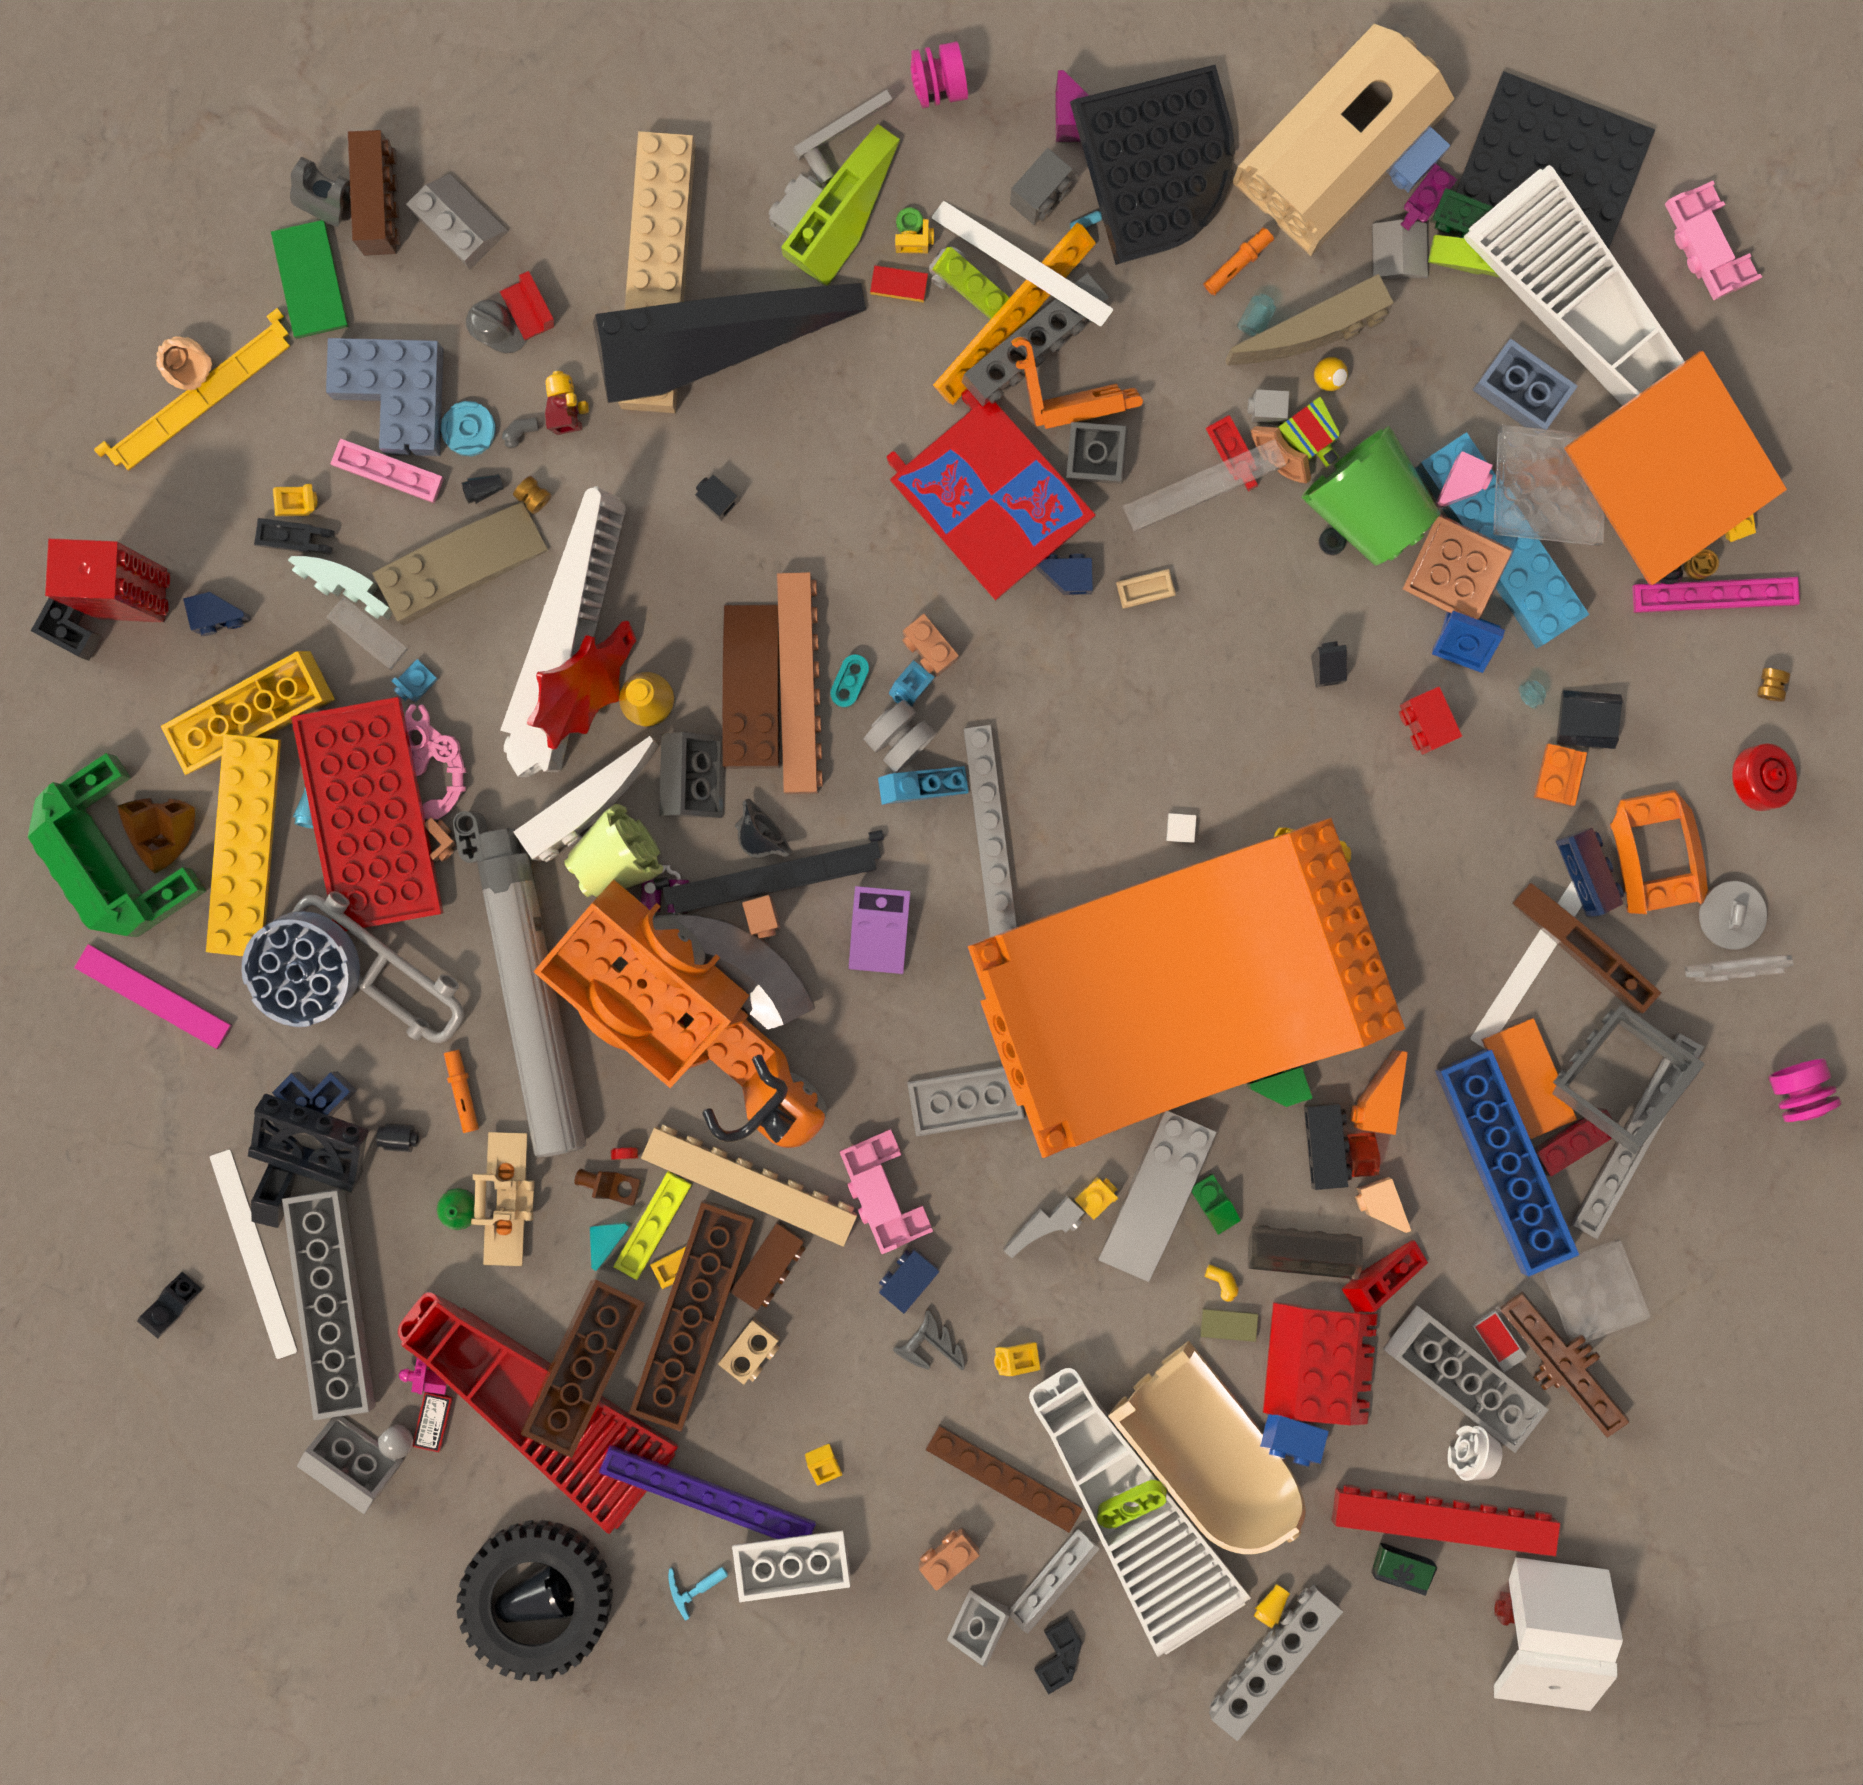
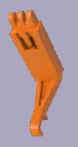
[1011,337,1143,429]

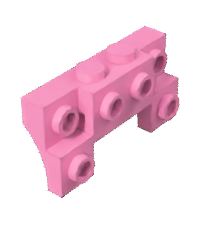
[1665,181,1762,300]
[839,1129,933,1254]

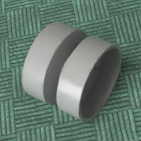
[863,700,937,773]

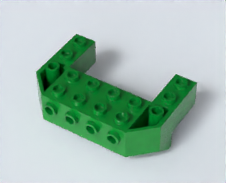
[28,753,206,937]

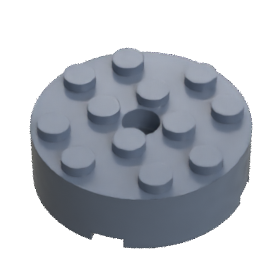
[242,911,360,1027]

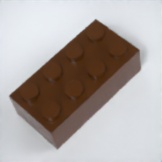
[348,130,400,256]

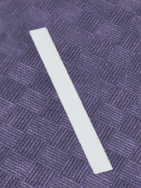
[932,201,1113,326]
[1470,882,1582,1049]
[210,1150,297,1359]

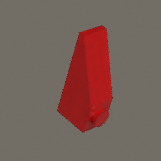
[1342,1240,1428,1312]

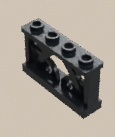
[248,1094,369,1193]

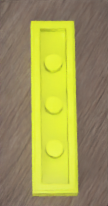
[613,1171,692,1280]

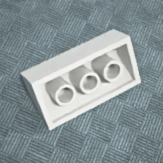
[732,1530,851,1602]

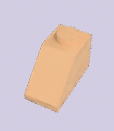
[1355,1177,1411,1233]

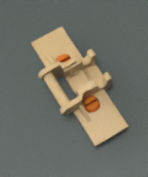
[471,1132,535,1266]

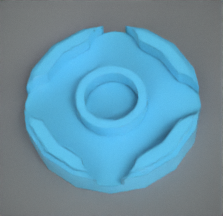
[441,401,496,456]

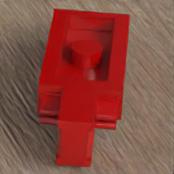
[1205,415,1258,492]

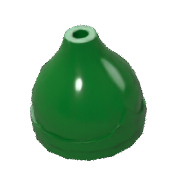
[436,1188,475,1230]

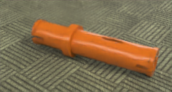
[1203,227,1275,296]
[443,1049,479,1133]

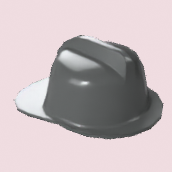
[466,300,527,353]

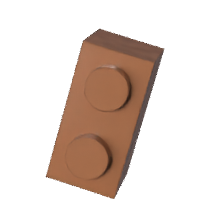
[742,895,781,939]

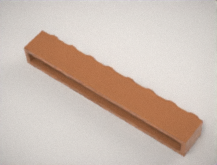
[777,572,823,794]

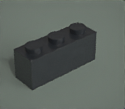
[1304,1103,1352,1190]

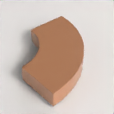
[1251,426,1311,484]

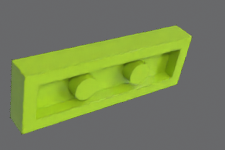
[932,247,1010,320]

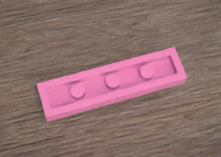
[331,439,444,504]

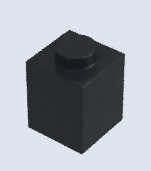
[695,475,739,521]

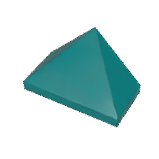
[590,1221,632,1271]

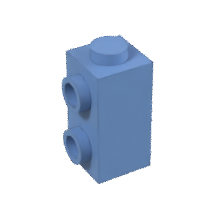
[1389,127,1451,193]

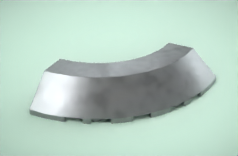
[653,914,815,1032]

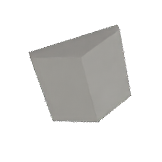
[1372,219,1428,279]

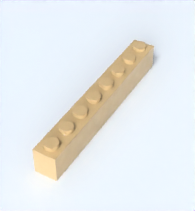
[641,1124,857,1247]

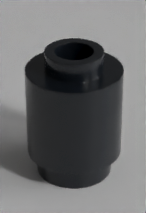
[377,1123,419,1152]

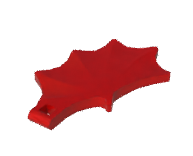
[527,621,637,750]

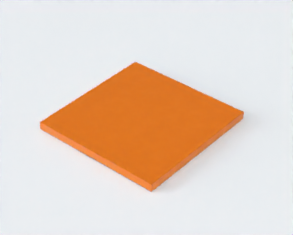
[1564,351,1787,585]

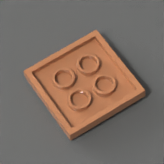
[1403,514,1514,620]

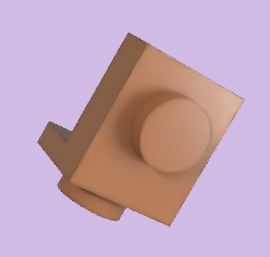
[425,817,456,863]

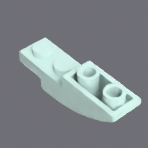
[288,556,393,620]

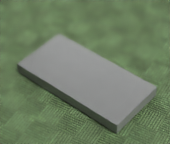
[907,1066,1024,1137]

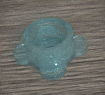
[1518,681,1546,709]

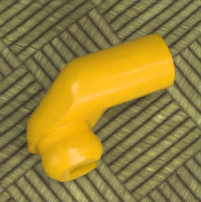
[1204,1264,1239,1302]

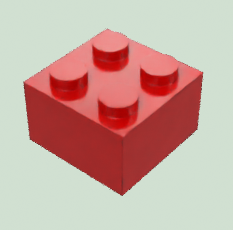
[1399,686,1463,755]

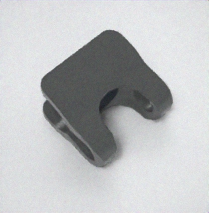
[290,157,351,227]

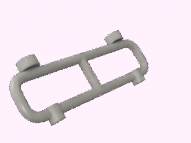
[292,891,464,1043]

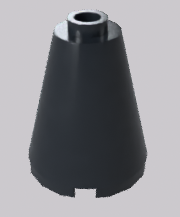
[495,1565,574,1623]

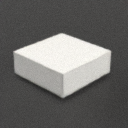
[1166,813,1196,843]

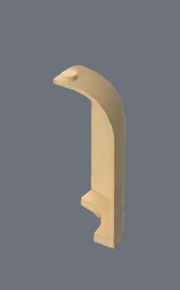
[1108,1341,1306,1554]

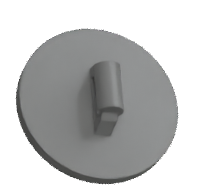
[1699,881,1767,950]

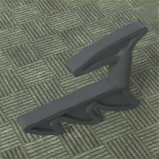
[893,1310,965,1370]

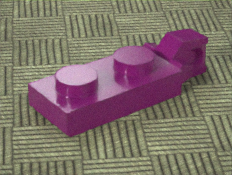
[1400,164,1457,231]

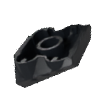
[1556,690,1623,750]

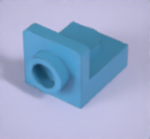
[392,659,438,702]
[889,660,935,707]

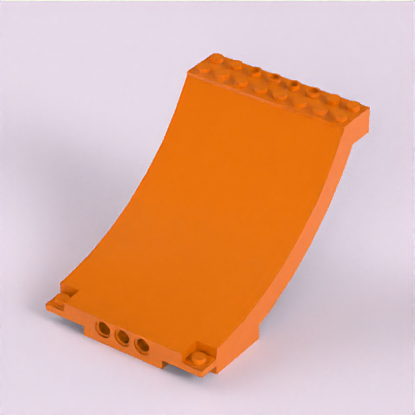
[968,818,1405,1158]

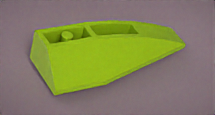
[781,124,900,286]

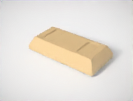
[1116,569,1176,609]

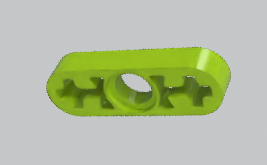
[1097,1480,1167,1529]

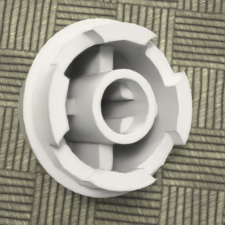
[1448,1426,1502,1481]

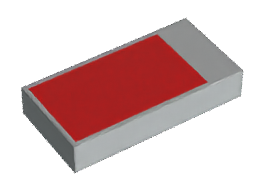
[1471,1310,1527,1372]

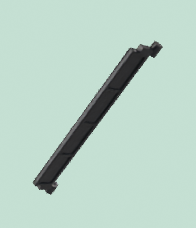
[654,829,884,914]

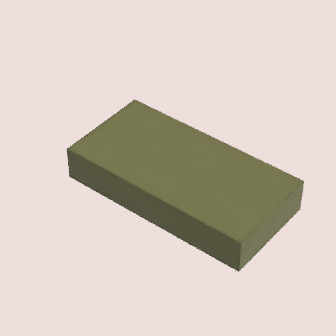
[1200,1308,1258,1342]

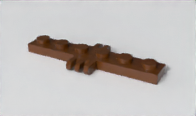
[1501,1291,1629,1438]

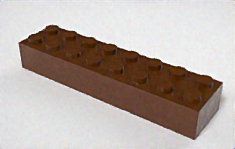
[629,1200,756,1432]

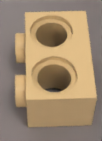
[718,1317,780,1385]

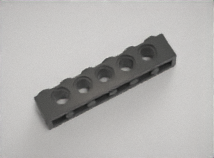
[962,273,1109,406]

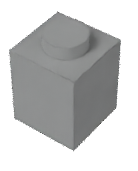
[1247,389,1289,424]

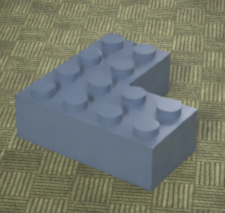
[326,338,443,456]

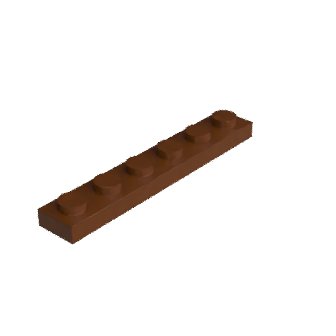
[926,1424,1083,1533]

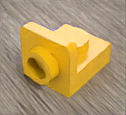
[895,219,934,254]
[1074,1177,1118,1220]
[994,1342,1041,1376]

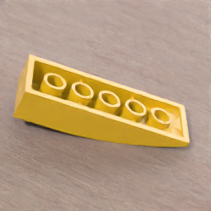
[161,651,335,775]

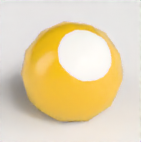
[1314,357,1348,391]

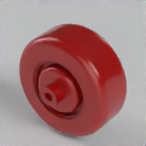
[1732,743,1797,811]

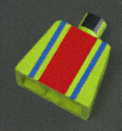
[1278,397,1340,468]

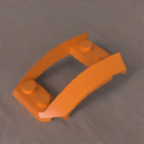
[1610,790,1708,914]

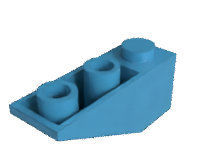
[878,766,969,805]

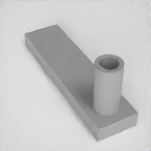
[793,89,892,184]

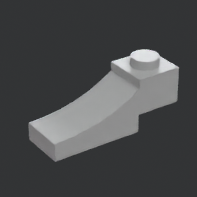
[1003,1196,1085,1258]

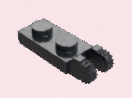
[254,518,335,554]

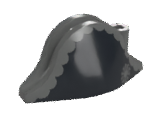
[735,799,793,858]

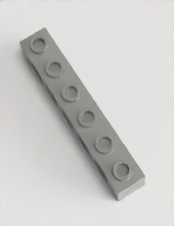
[1209,1584,1343,1741]

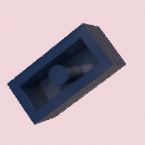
[878,1247,940,1314]

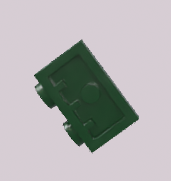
[1430,188,1494,238]

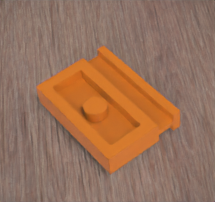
[1534,744,1587,807]

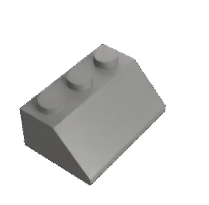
[406,174,508,269]
[297,1416,404,1514]

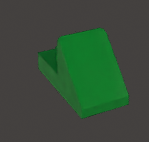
[1191,1174,1241,1235]

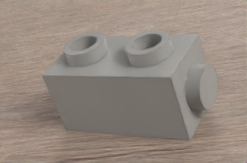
[768,174,823,238]

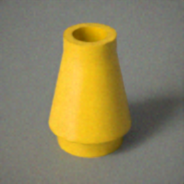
[1253,1584,1290,1629]

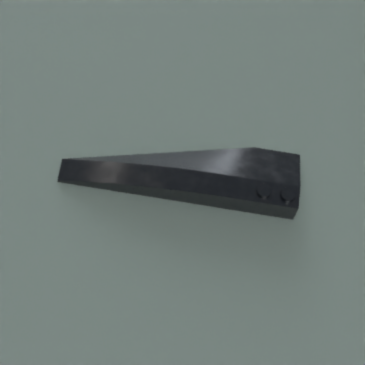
[593,283,866,403]

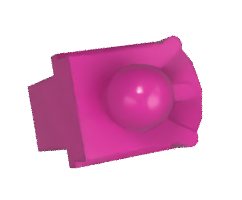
[399,1358,447,1395]

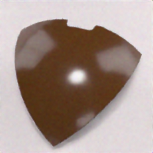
[117,798,195,874]

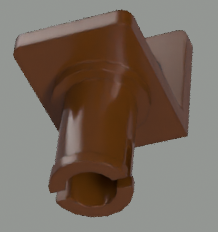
[574,1169,641,1206]

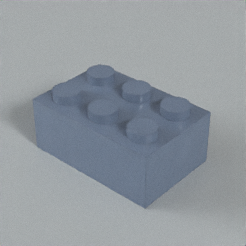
[1473,338,1578,437]

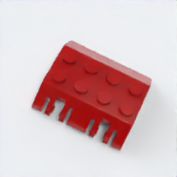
[1263,1302,1378,1426]

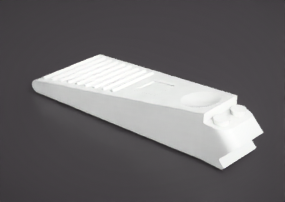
[1464,165,1685,406]
[500,486,626,777]
[1029,1368,1251,1657]

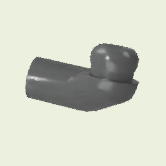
[502,417,539,448]

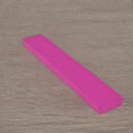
[1632,577,1800,613]
[74,944,232,1049]

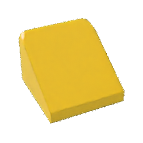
[805,1444,842,1486]

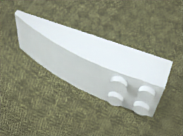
[514,736,659,862]

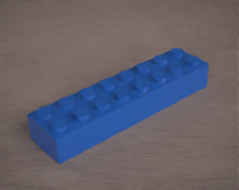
[1435,1049,1579,1277]

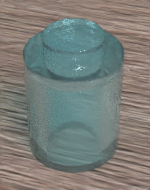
[1237,294,1276,337]

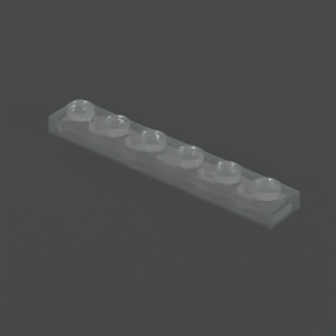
[1123,439,1286,532]

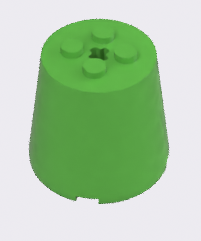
[1301,426,1440,566]

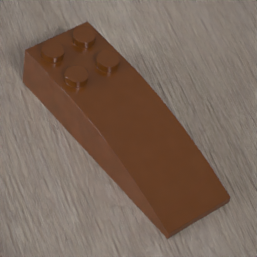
[722,605,780,769]
[521,1279,645,1458]

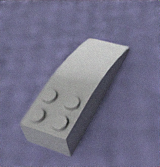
[1098,1111,1216,1282]
[1383,1305,1549,1453]

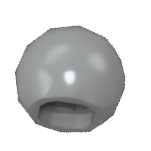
[378,1424,413,1460]

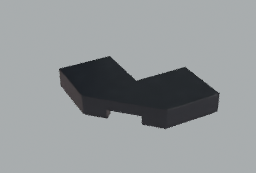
[1034,1616,1082,1695]

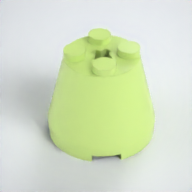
[564,804,664,897]

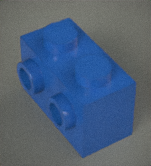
[1260,1414,1329,1467]

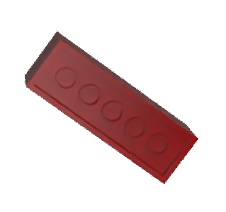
[45,538,170,622]

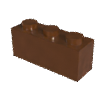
[730,1221,806,1311]

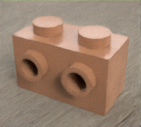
[902,614,959,677]
[919,1528,980,1591]

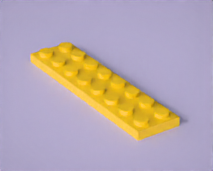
[206,734,281,956]

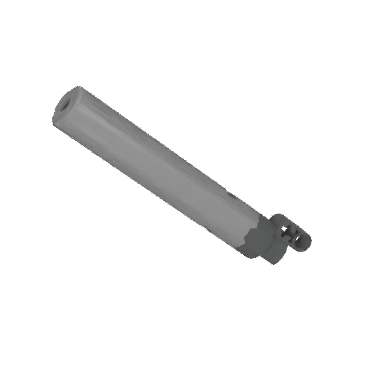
[453,811,586,1158]

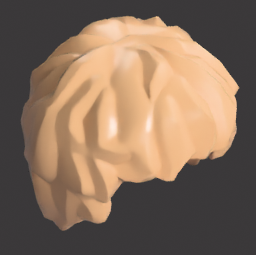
[156,336,212,390]

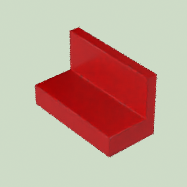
[500,271,554,341]

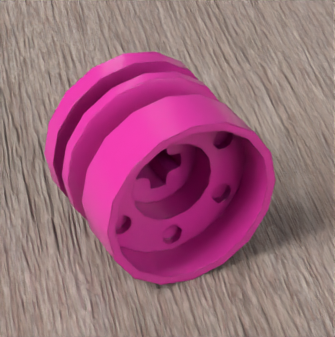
[910,41,968,109]
[1768,1058,1841,1122]

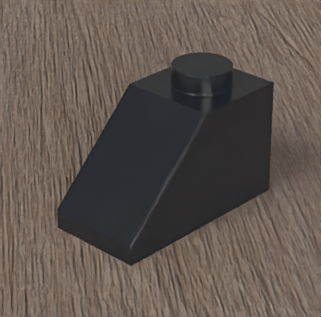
[251,1164,296,1228]

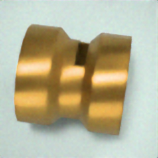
[513,476,552,514]
[1684,549,1719,580]
[1757,668,1791,702]

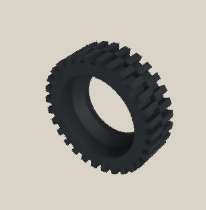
[456,1520,613,1681]

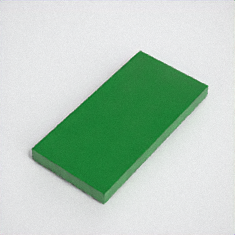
[271,220,349,339]

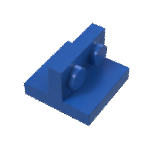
[1432,611,1505,673]

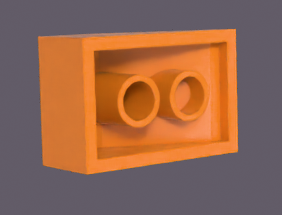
[1351,1050,1408,1135]

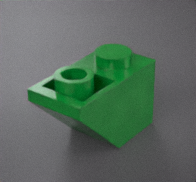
[1247,1066,1312,1107]

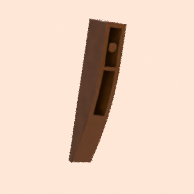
[1512,883,1662,1013]

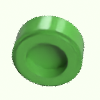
[896,208,923,234]

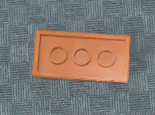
[1481,1018,1577,1139]

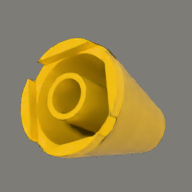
[619,672,674,727]

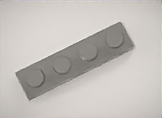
[1009,1529,1099,1634]

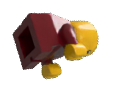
[545,371,589,435]

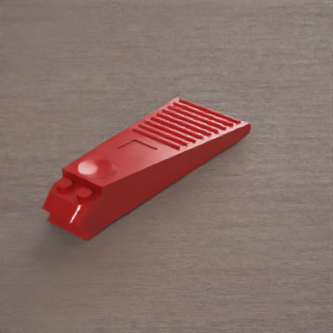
[398,1292,679,1534]

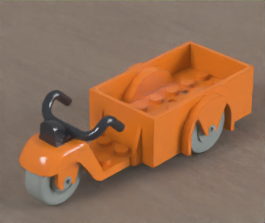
[534,879,827,1148]

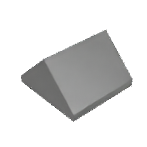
[947,1590,1010,1667]

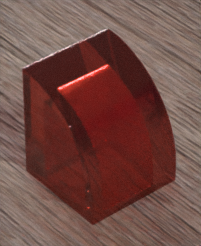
[1347,1132,1381,1177]

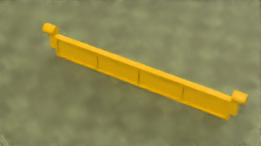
[94,308,290,471]

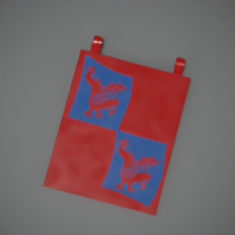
[886,389,1096,601]

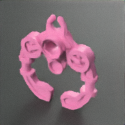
[405,704,466,819]

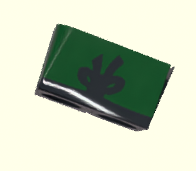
[1371,1543,1438,1596]

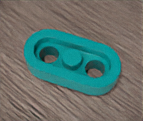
[830,654,869,708]

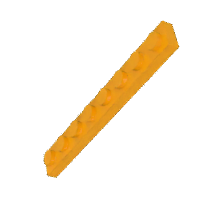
[933,223,1096,405]

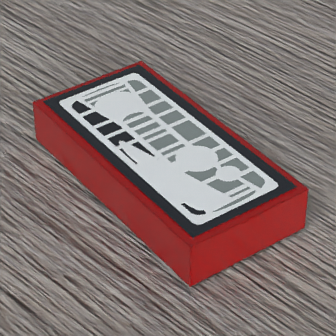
[413,1392,453,1453]

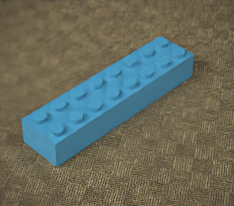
[1415,432,1589,649]

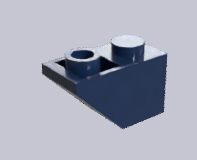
[1036,554,1093,595]
[183,592,251,636]

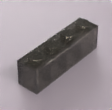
[1248,1225,1363,1280]

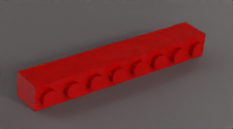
[1331,1485,1560,1556]

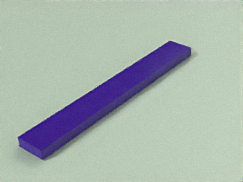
[599,1445,816,1539]

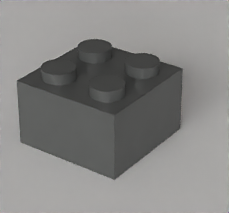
[1010,148,1073,225]
[1066,422,1128,484]

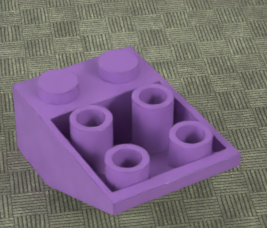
[849,886,911,974]

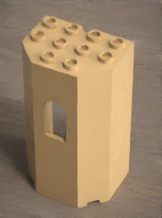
[1232,24,1454,256]

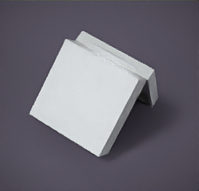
[1494,1557,1623,1711]

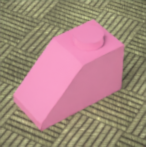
[1435,451,1493,509]

